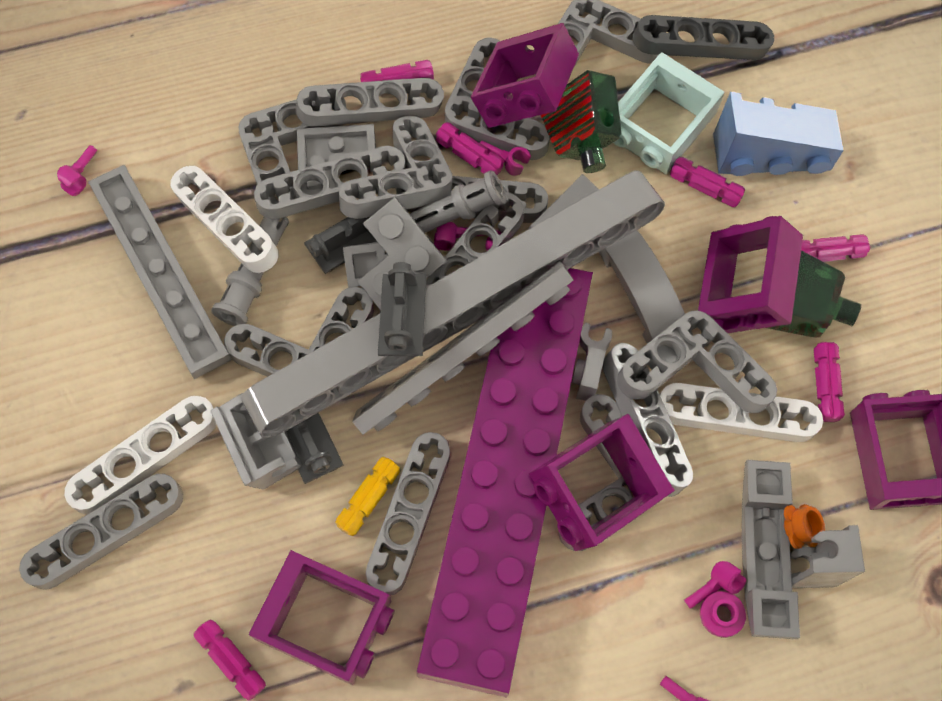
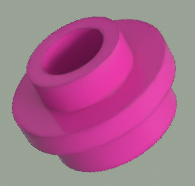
[700,591,746,638]

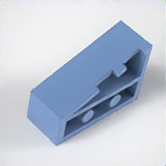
[713,91,844,176]

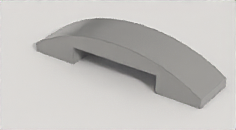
[599,230,693,363]
[742,460,800,639]

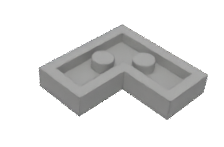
[297,124,376,195]
[357,197,448,309]

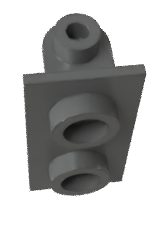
[304,217,377,274]
[378,262,427,356]
[286,412,344,484]

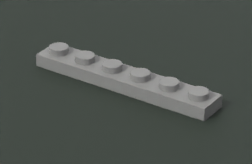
[88,165,232,379]
[352,261,574,434]

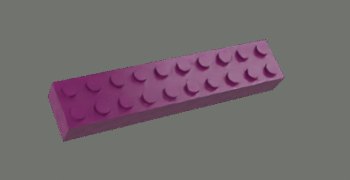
[417,268,593,698]

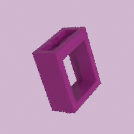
[471,23,579,128]
[698,216,803,333]
[850,390,942,510]
[529,414,675,551]
[248,550,395,685]

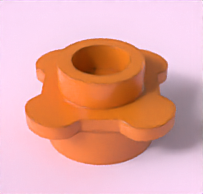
[784,504,825,549]

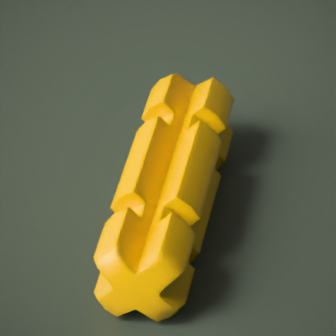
[335,457,400,536]

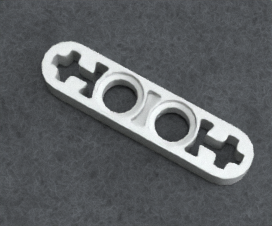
[171,166,279,273]
[660,383,823,442]
[64,396,216,515]

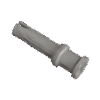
[410,170,506,233]
[212,217,289,326]

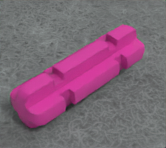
[360,60,434,82]
[436,122,504,175]
[670,157,745,207]
[799,234,870,264]
[814,342,845,422]
[194,619,266,700]

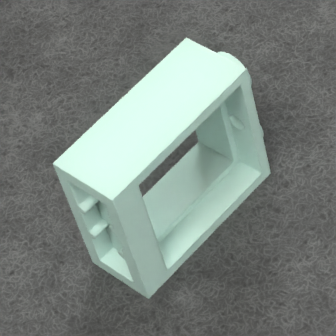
[604,52,725,174]

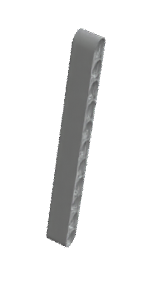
[241,171,665,438]

